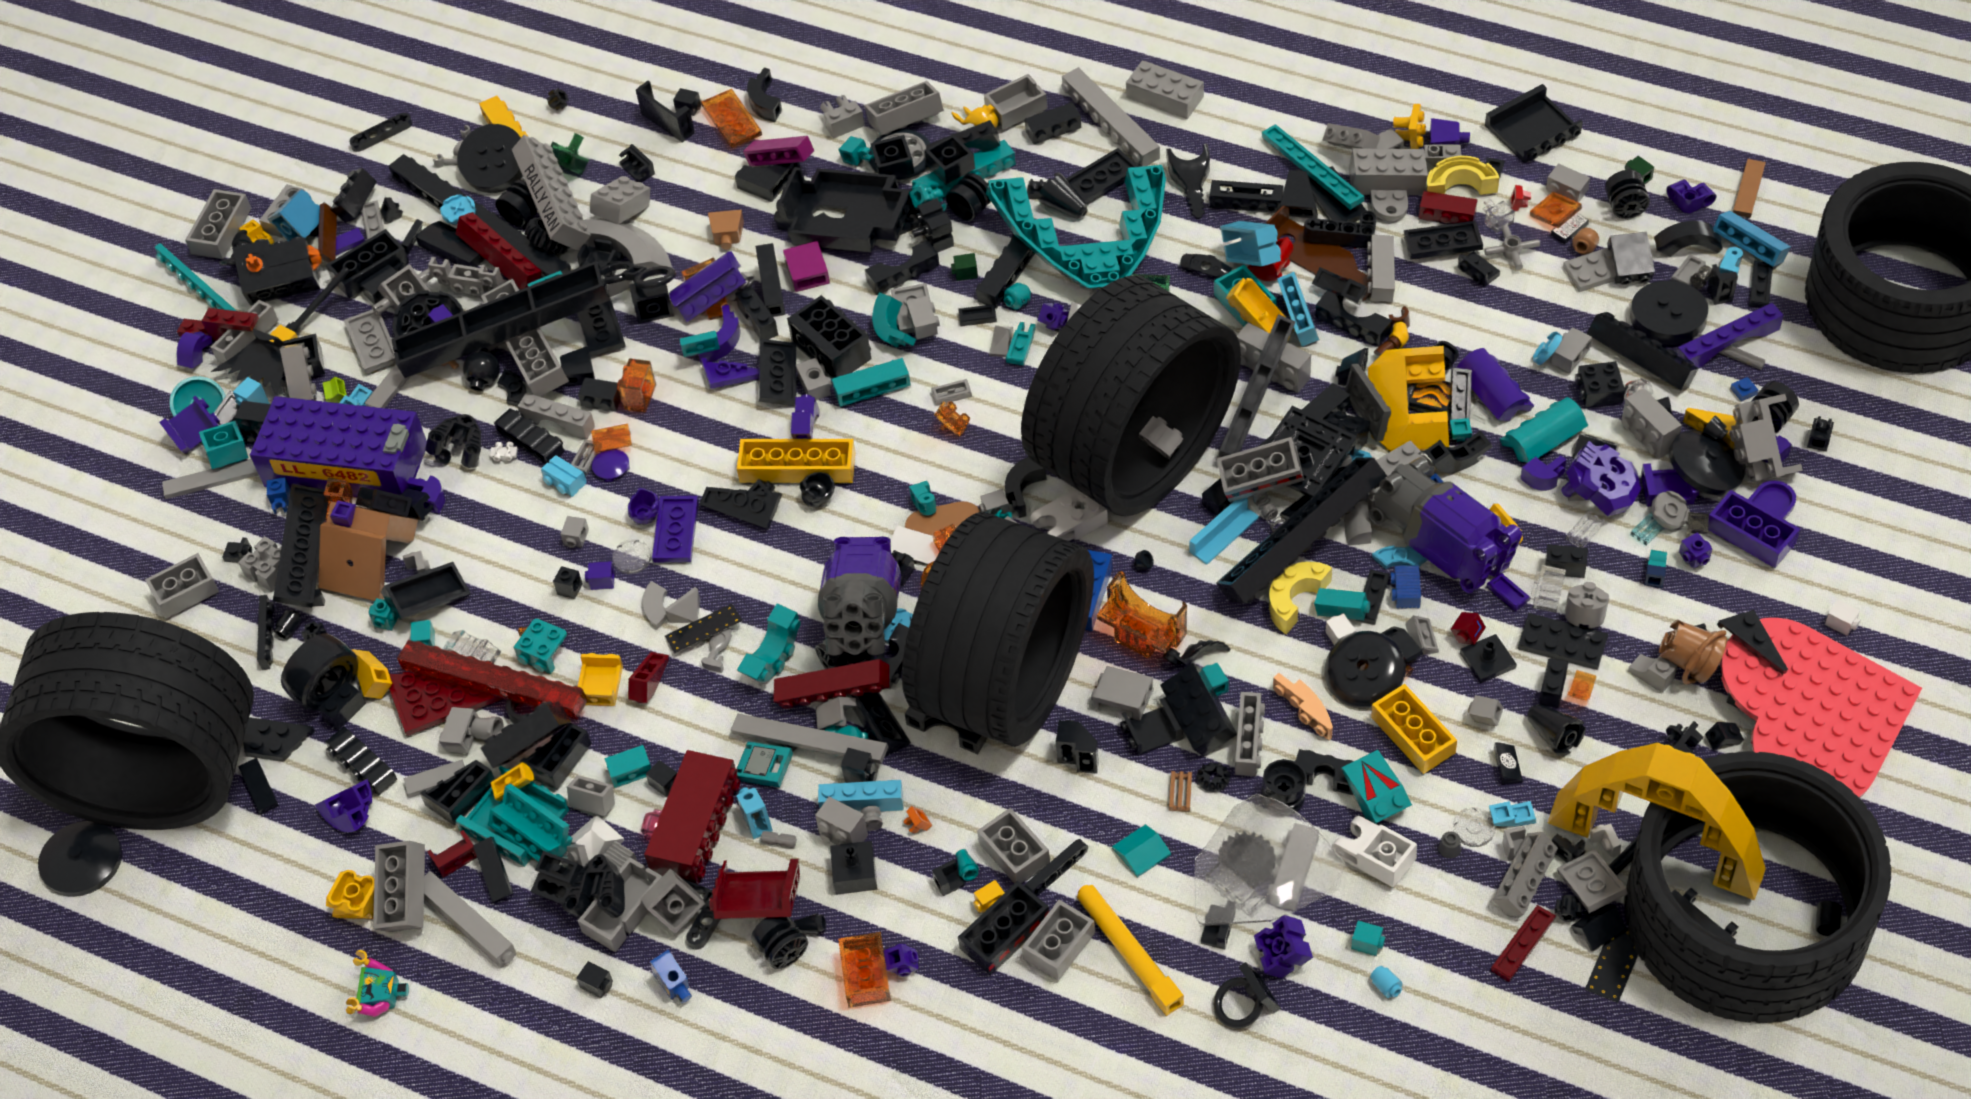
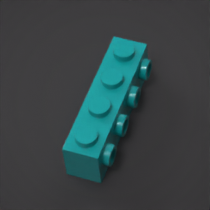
[832,358,911,407]

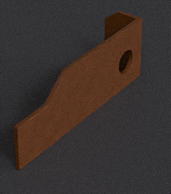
[1265,205,1371,302]

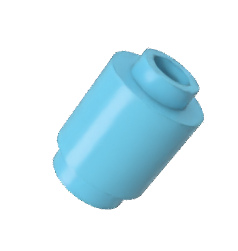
[1370,966,1403,998]

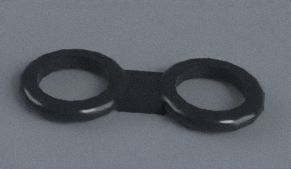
[601,261,676,289]

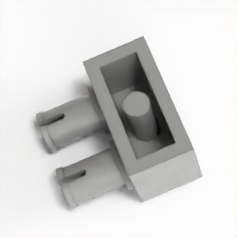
[820,95,865,139]

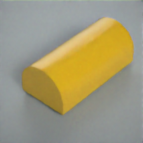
[491,762,534,801]

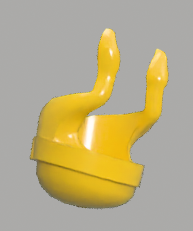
[951,105,999,128]

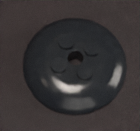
[392,290,464,337]
[1324,631,1406,709]

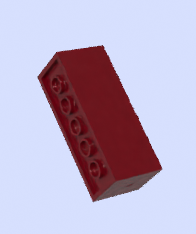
[644,750,740,885]

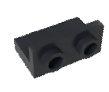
[1458,251,1500,287]

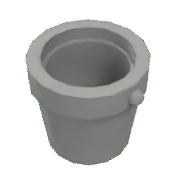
[471,716,504,740]

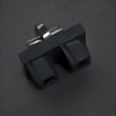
[1666,721,1703,753]

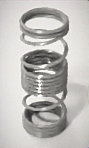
[1253,492,1285,531]

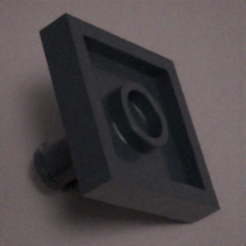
[1460,634,1517,684]

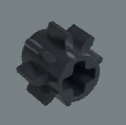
[547,88,569,111]
[301,621,327,642]
[1555,895,1582,922]

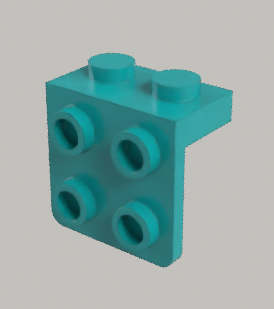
[513,618,567,674]

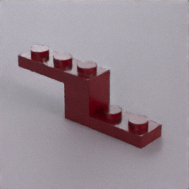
[177,308,259,341]

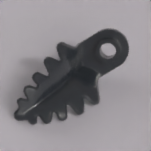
[1162,640,1231,666]

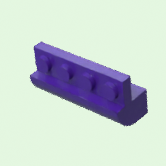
[669,251,747,322]
[1456,348,1534,421]

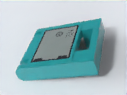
[737,742,793,788]

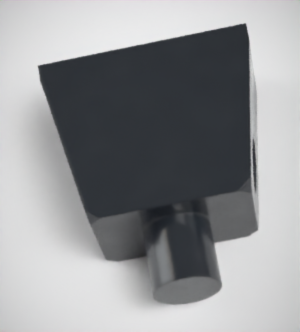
[560,346,595,387]

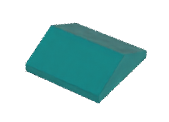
[1112,824,1171,878]

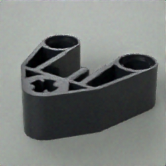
[425,414,481,468]
[562,854,625,920]

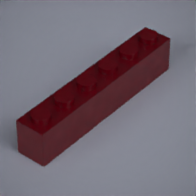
[456,212,542,289]
[774,659,889,709]

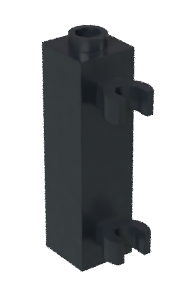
[1672,888,1739,943]

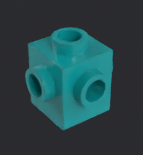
[369,598,398,631]

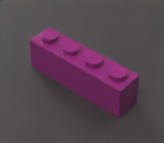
[743,136,814,166]

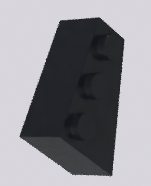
[519,723,592,790]
[420,760,495,826]

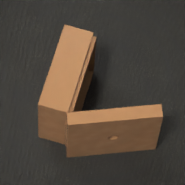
[318,502,418,601]

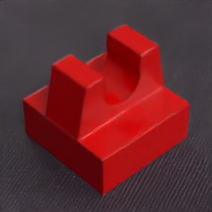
[1510,185,1531,211]

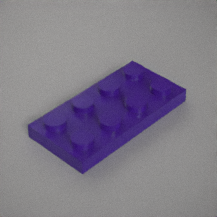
[652,496,699,563]

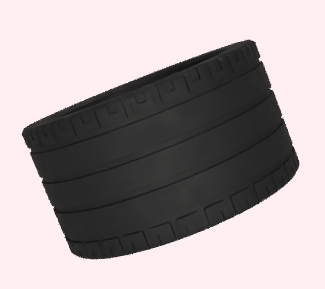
[1805,162,1971,373]
[902,512,1094,747]

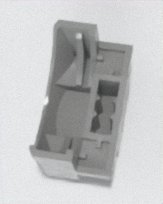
[1729,394,1803,481]

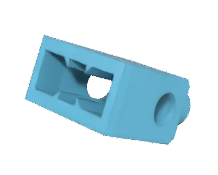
[736,787,773,839]

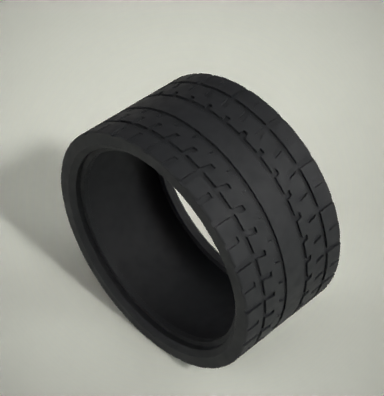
[1021,275,1241,516]
[0,612,254,830]
[1624,751,1891,1023]

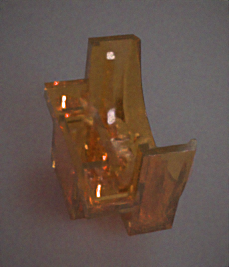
[1097,571,1187,658]

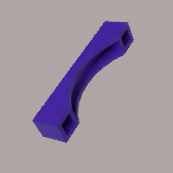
[1677,303,1784,368]

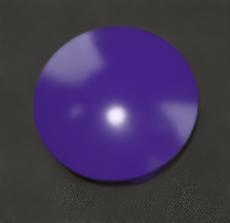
[592,449,630,482]

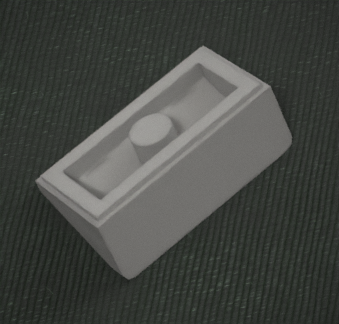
[1405,615,1439,656]

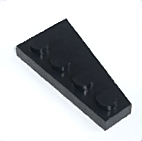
[699,487,782,530]

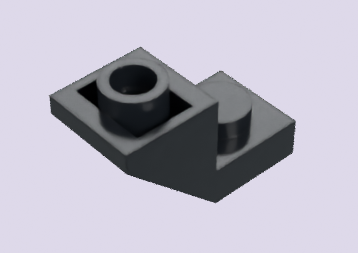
[1382,626,1423,663]

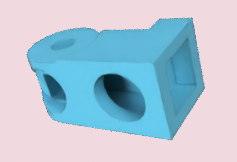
[1719,247,1743,276]

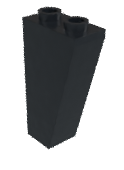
[755,243,785,317]

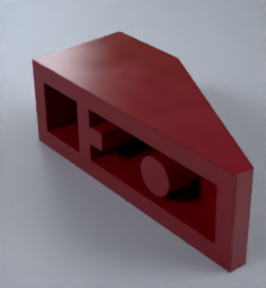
[628,652,669,703]

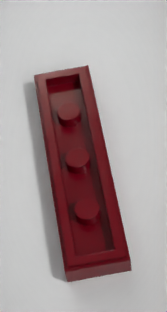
[1491,905,1556,982]

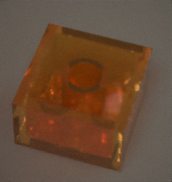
[617,358,656,413]

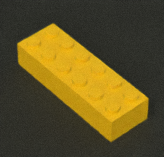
[737,439,856,483]

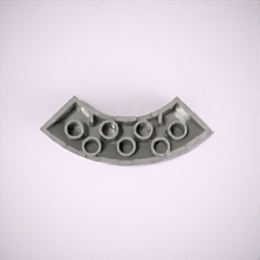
[584,219,672,277]

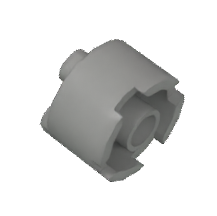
[1565,582,1609,628]

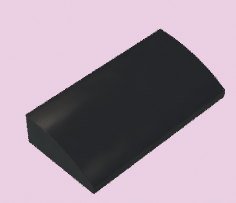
[415,221,485,267]
[381,562,471,620]

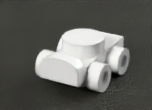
[490,442,518,461]

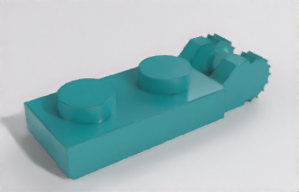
[1006,322,1036,366]

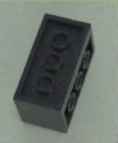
[787,295,872,379]

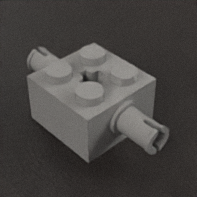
[372,264,433,316]

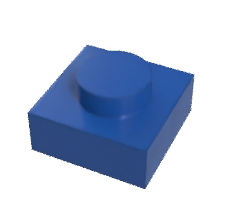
[1730,377,1759,402]

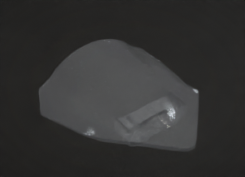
[1195,794,1345,925]

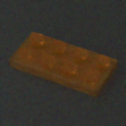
[701,89,762,148]

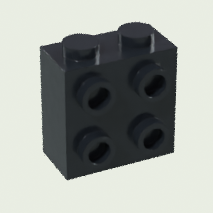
[1575,361,1625,407]

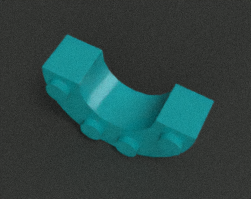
[737,603,801,683]

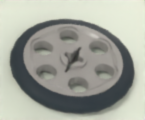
[868,129,930,179]

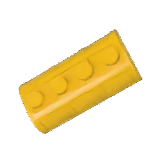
[1226,278,1295,340]

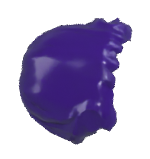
[628,488,659,525]

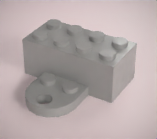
[1349,148,1428,222]

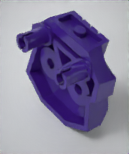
[1561,441,1641,516]

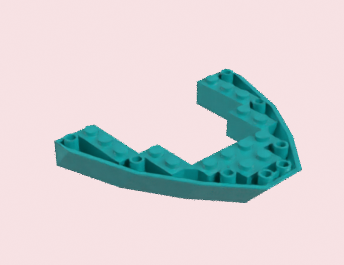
[986,165,1166,289]

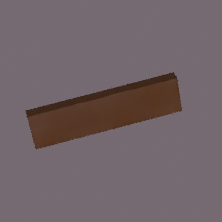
[318,202,337,263]

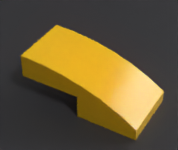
[239,219,274,244]

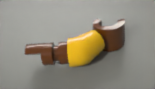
[1374,306,1410,356]

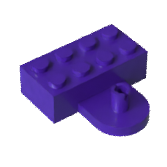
[1706,481,1800,568]

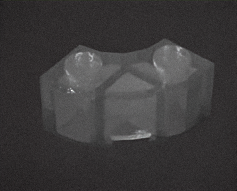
[441,630,501,672]

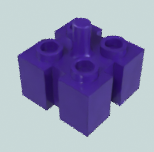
[1254,915,1313,978]

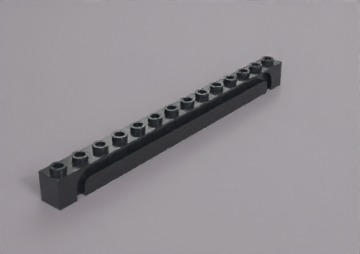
[388,154,571,279]

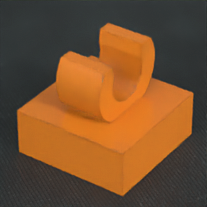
[904,806,932,834]

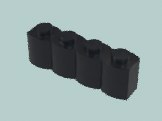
[494,408,564,464]
[325,726,397,795]

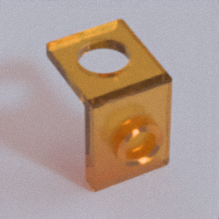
[1567,670,1597,703]

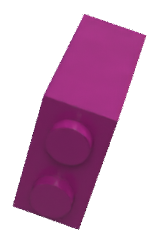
[783,241,830,292]

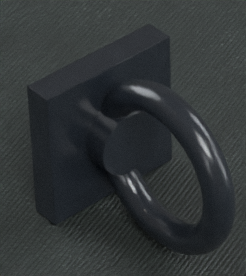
[1213,962,1281,1029]

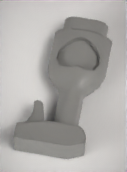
[701,628,732,673]

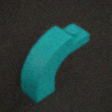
[872,292,916,348]

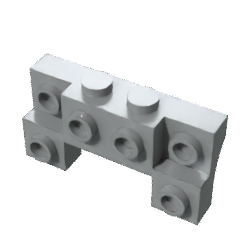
[428,257,507,296]

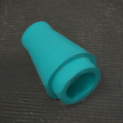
[955,849,979,881]

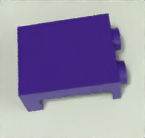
[1641,463,1699,507]

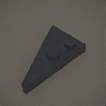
[1717,610,1788,675]

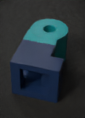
[1644,550,1667,588]

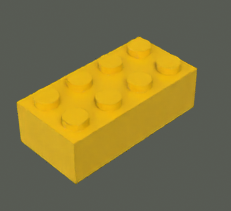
[1371,684,1457,774]

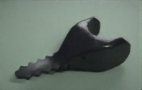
[1166,143,1210,219]

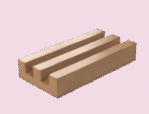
[1169,771,1192,811]

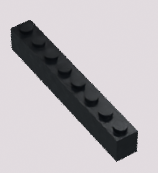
[1218,314,1296,457]

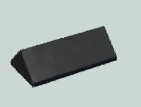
[846,692,911,757]

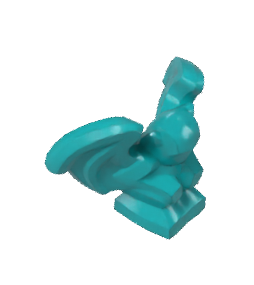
[909,180,947,211]

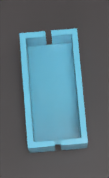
[1220,221,1281,266]

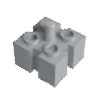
[238,536,281,592]

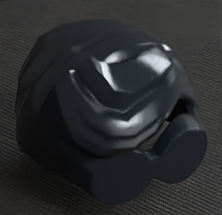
[800,472,835,508]

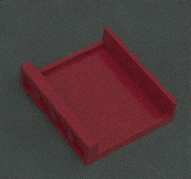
[709,858,800,919]

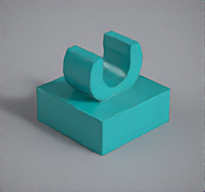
[1449,418,1472,442]

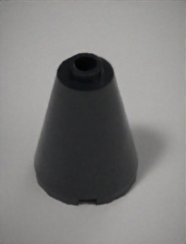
[1038,172,1088,219]
[1528,704,1586,756]

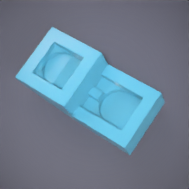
[340,384,373,406]
[1489,801,1536,826]

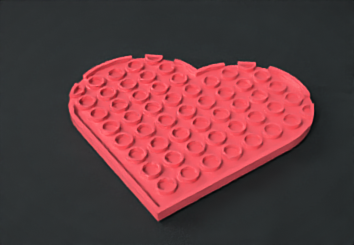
[1720,618,1922,798]

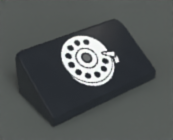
[1494,742,1523,785]

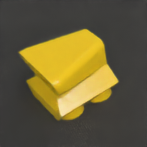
[326,870,375,919]

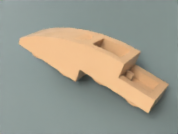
[1273,673,1333,740]

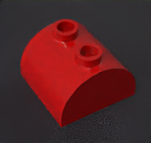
[1247,237,1294,281]

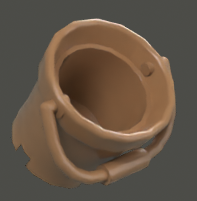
[1659,619,1727,685]

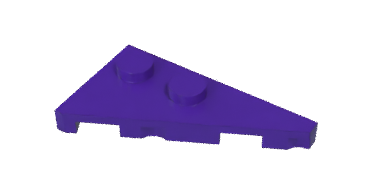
[701,358,758,389]

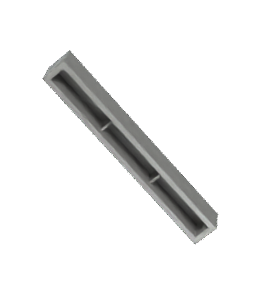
[1061,67,1160,167]

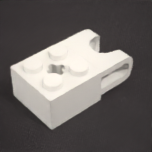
[1031,489,1108,541]
[1332,816,1417,887]

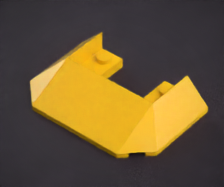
[1368,346,1449,452]

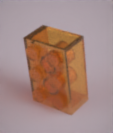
[838,932,891,1008]

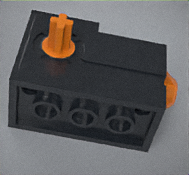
[232,237,322,306]

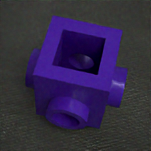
[1037,303,1069,331]
[1679,532,1712,569]
[884,944,919,977]

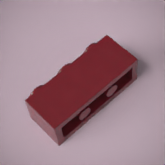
[1419,191,1478,224]

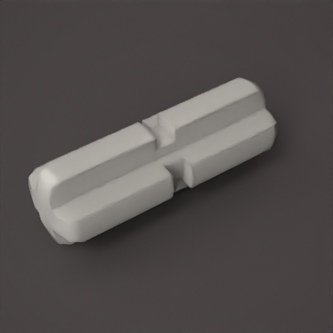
[761,831,797,848]

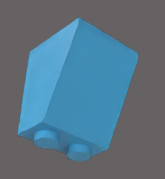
[268,189,320,241]

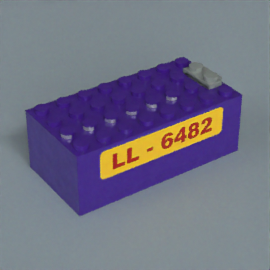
[250,396,427,498]

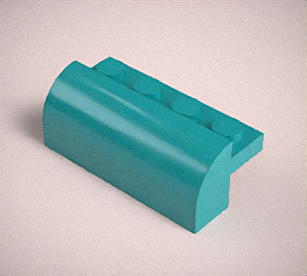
[1500,397,1588,463]
[488,784,573,862]

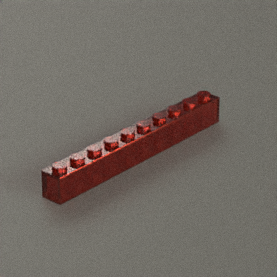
[397,640,588,720]

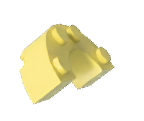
[1426,156,1499,195]
[1269,562,1332,635]

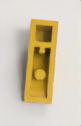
[1683,408,1736,449]

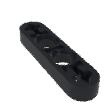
[349,113,412,152]
[1024,839,1088,896]

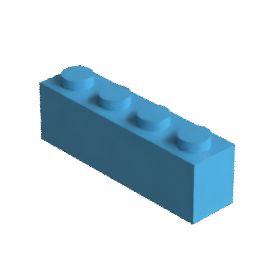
[1713,211,1791,267]

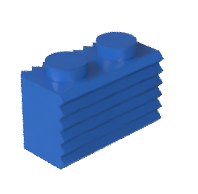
[1391,565,1421,608]

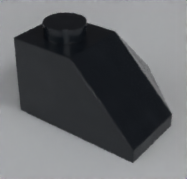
[1335,348,1369,386]

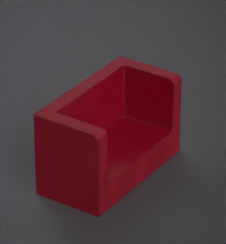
[427,830,477,878]

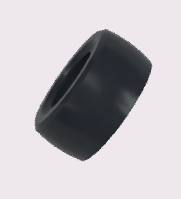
[281,634,359,711]

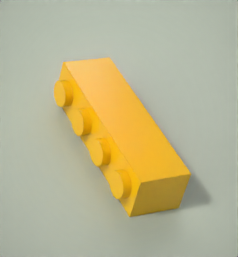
[479,95,528,138]

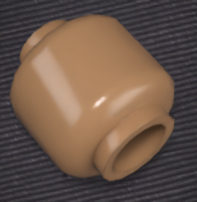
[1572,227,1599,255]

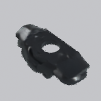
[1180,253,1232,279]

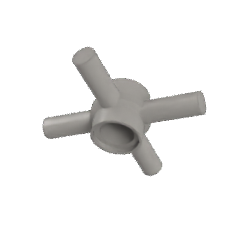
[1484,225,1540,270]

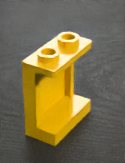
[572,653,623,706]

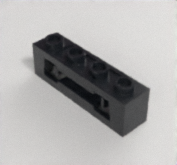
[1209,180,1283,213]

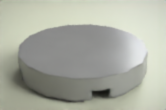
[1651,491,1690,530]

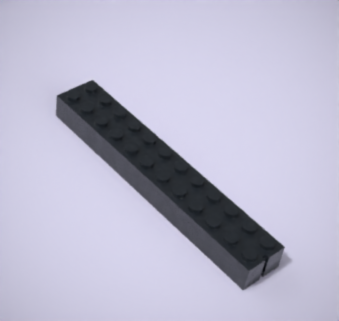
[391,261,611,378]

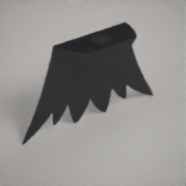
[211,329,287,396]

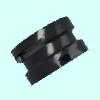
[1435,341,1459,370]

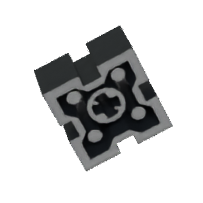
[912,198,954,253]

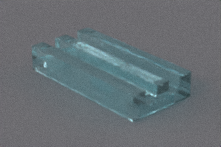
[1630,511,1664,546]

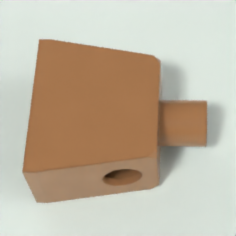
[708,210,744,250]

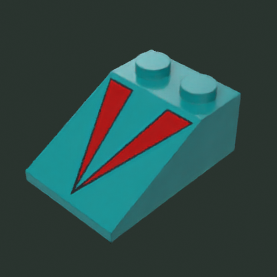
[1341,750,1412,824]

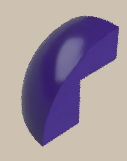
[315,779,372,832]

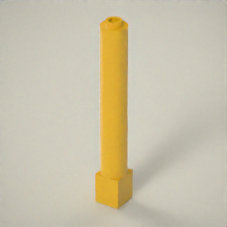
[1077,885,1184,1016]

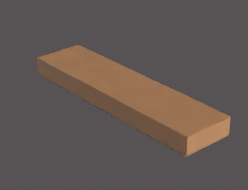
[1733,159,1766,218]

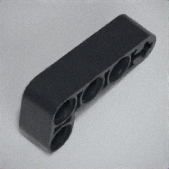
[1303,211,1377,248]

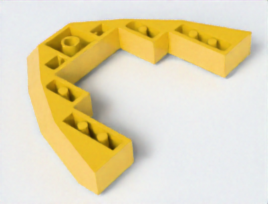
[1547,743,1766,900]

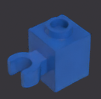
[266,477,291,514]

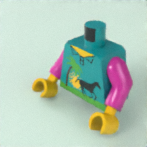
[346,950,409,1017]

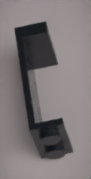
[635,80,695,143]

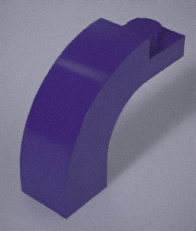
[699,305,741,363]

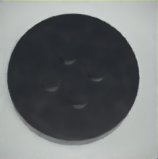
[457,124,523,193]

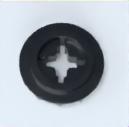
[1197,761,1230,792]

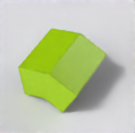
[323,377,347,403]

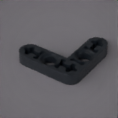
[682,878,721,950]

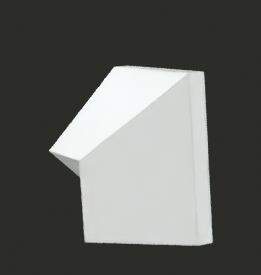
[571,815,624,861]

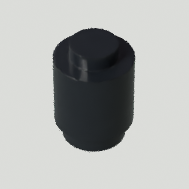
[274,609,302,639]

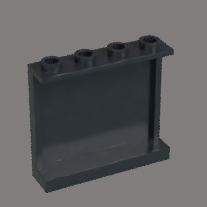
[1485,84,1583,164]

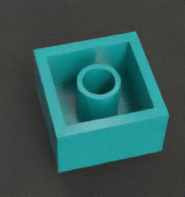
[199,421,249,469]

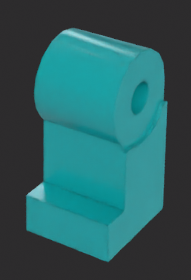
[909,480,937,515]

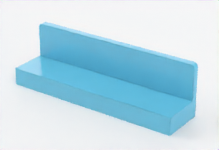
[1189,497,1259,564]

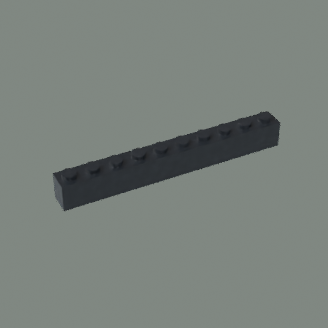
[1202,383,1350,516]

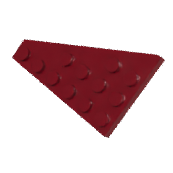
[389,672,519,736]

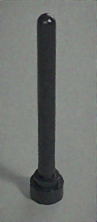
[285,268,349,335]

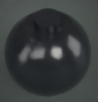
[463,349,500,391]

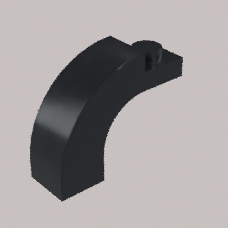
[747,68,782,122]
[1654,221,1723,257]
[1425,430,1493,473]
[1005,457,1047,518]

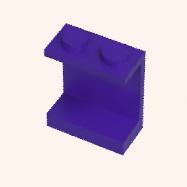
[159,396,220,454]

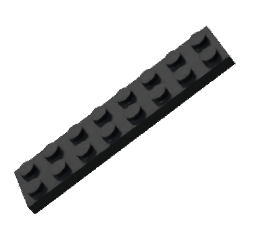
[273,484,330,608]

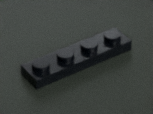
[257,595,275,670]

